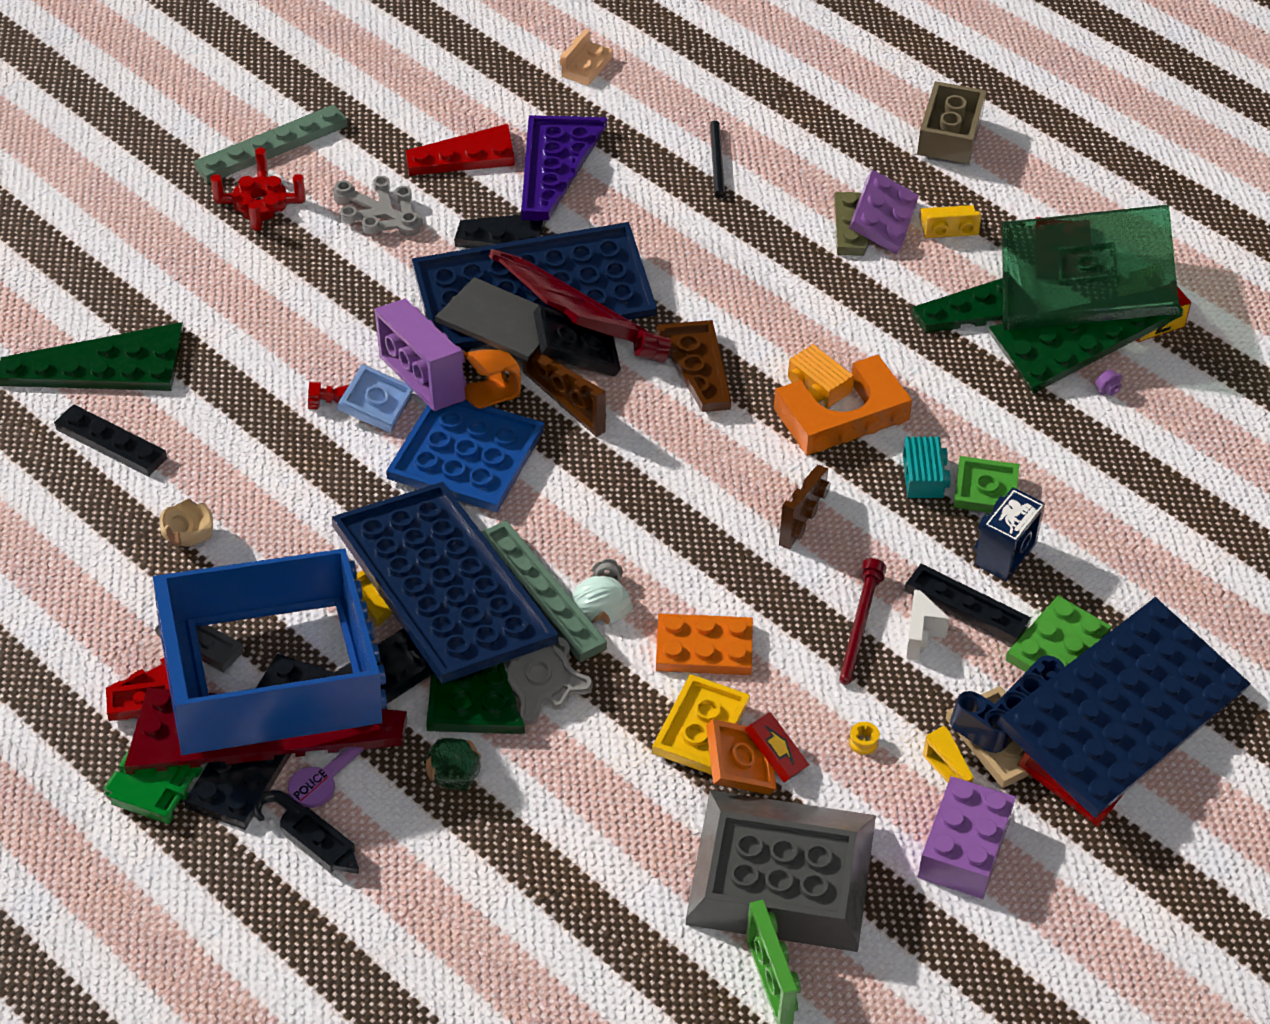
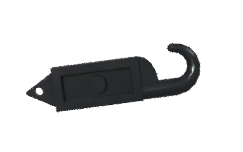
[253,790,359,874]

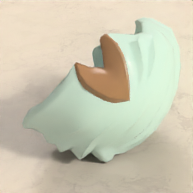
[572,575,633,624]

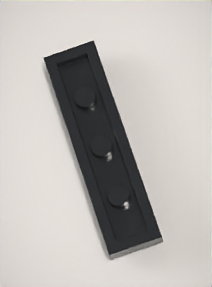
[54,404,167,477]
[905,563,1032,645]

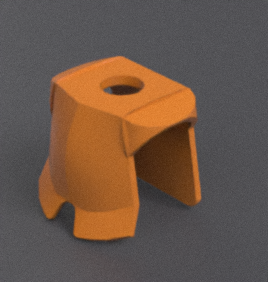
[463,349,521,409]

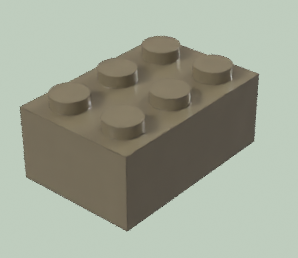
[917,81,987,164]

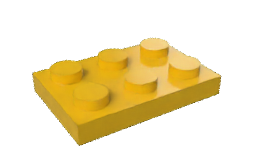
[652,674,750,775]

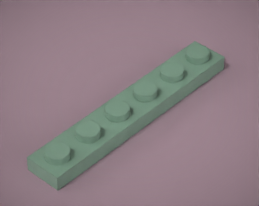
[194,104,347,184]
[481,520,607,663]

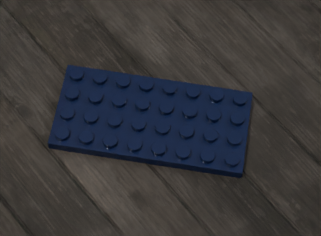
[411,222,657,350]
[332,482,558,684]
[997,597,1251,818]

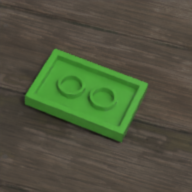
[1005,595,1112,672]
[746,899,801,1024]

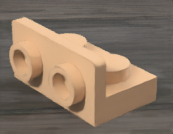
[560,29,613,86]

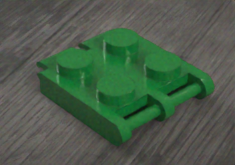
[103,750,202,824]

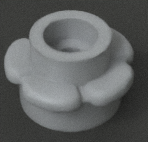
[592,559,623,581]

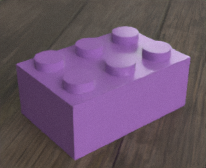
[918,776,1016,899]

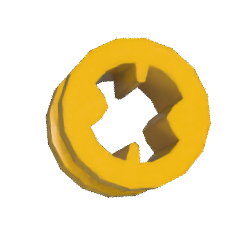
[849,722,880,755]

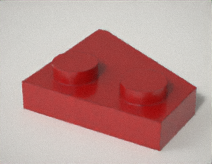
[106,658,170,721]

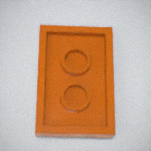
[656,613,753,675]

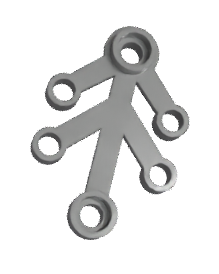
[333,176,423,236]

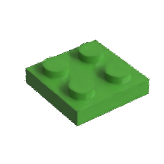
[953,456,1020,513]

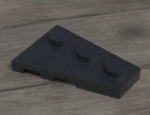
[454,215,546,248]

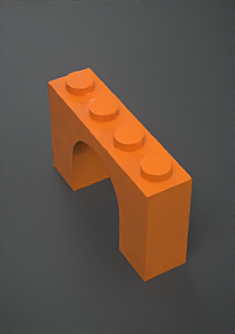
[774,354,912,456]

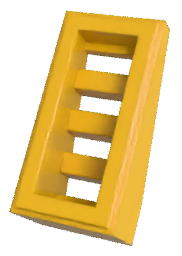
[923,725,974,783]

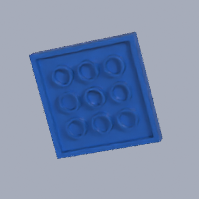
[386,400,544,513]

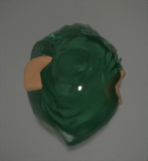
[424,738,481,791]

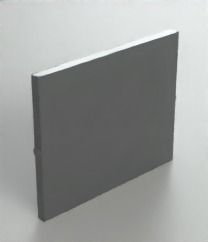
[435,277,540,361]

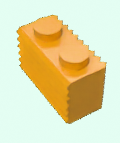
[788,343,854,408]

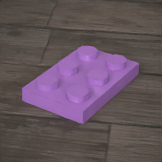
[849,169,919,254]

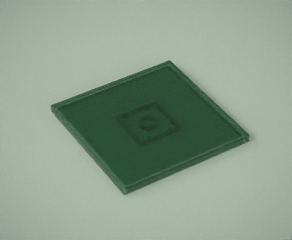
[1002,204,1179,331]

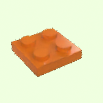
[706,719,776,795]

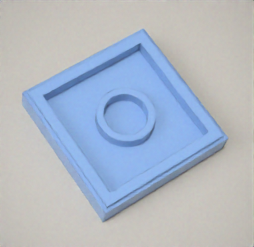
[337,364,414,433]

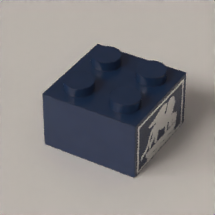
[974,487,1045,582]

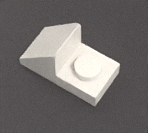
[906,590,950,660]

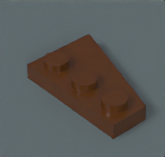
[779,464,831,549]

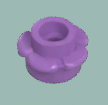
[1095,369,1123,396]

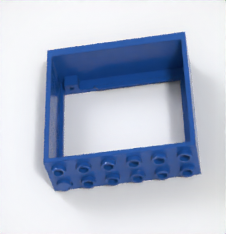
[153,548,387,755]

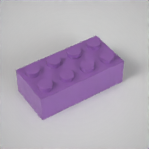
[374,298,467,411]

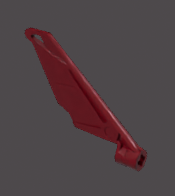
[489,249,671,363]

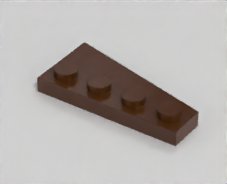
[656,320,731,412]
[522,351,606,437]

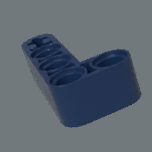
[950,655,1065,753]

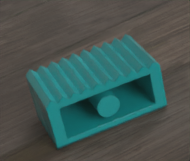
[902,436,951,498]

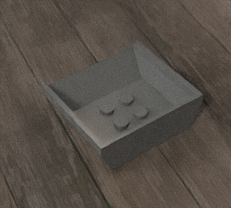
[686,790,876,952]

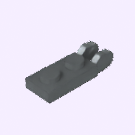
[155,625,244,673]

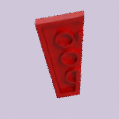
[406,123,515,176]

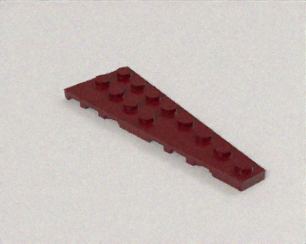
[124,687,407,774]

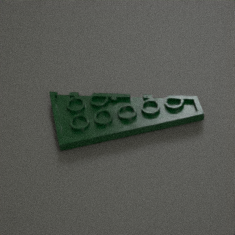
[0,322,184,391]

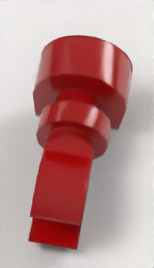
[308,381,349,410]

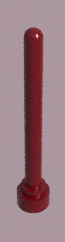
[839,558,887,685]

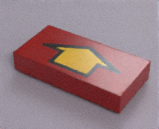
[745,712,810,783]

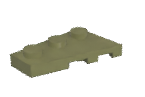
[834,192,871,256]

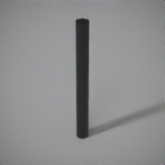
[710,121,725,198]

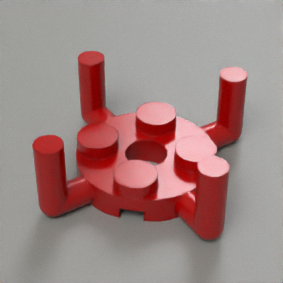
[210,147,306,231]

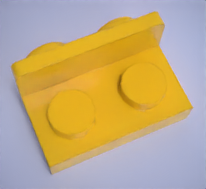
[919,205,982,238]

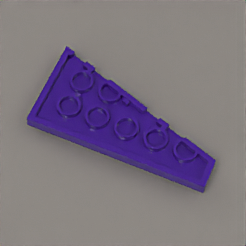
[521,115,607,221]

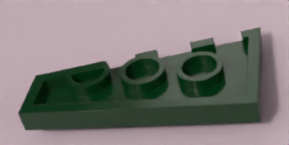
[912,275,1038,333]

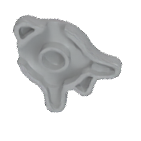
[506,645,593,725]

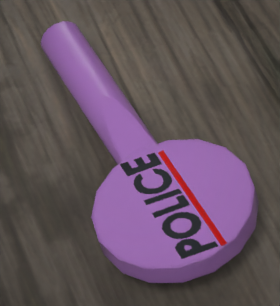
[288,747,364,808]

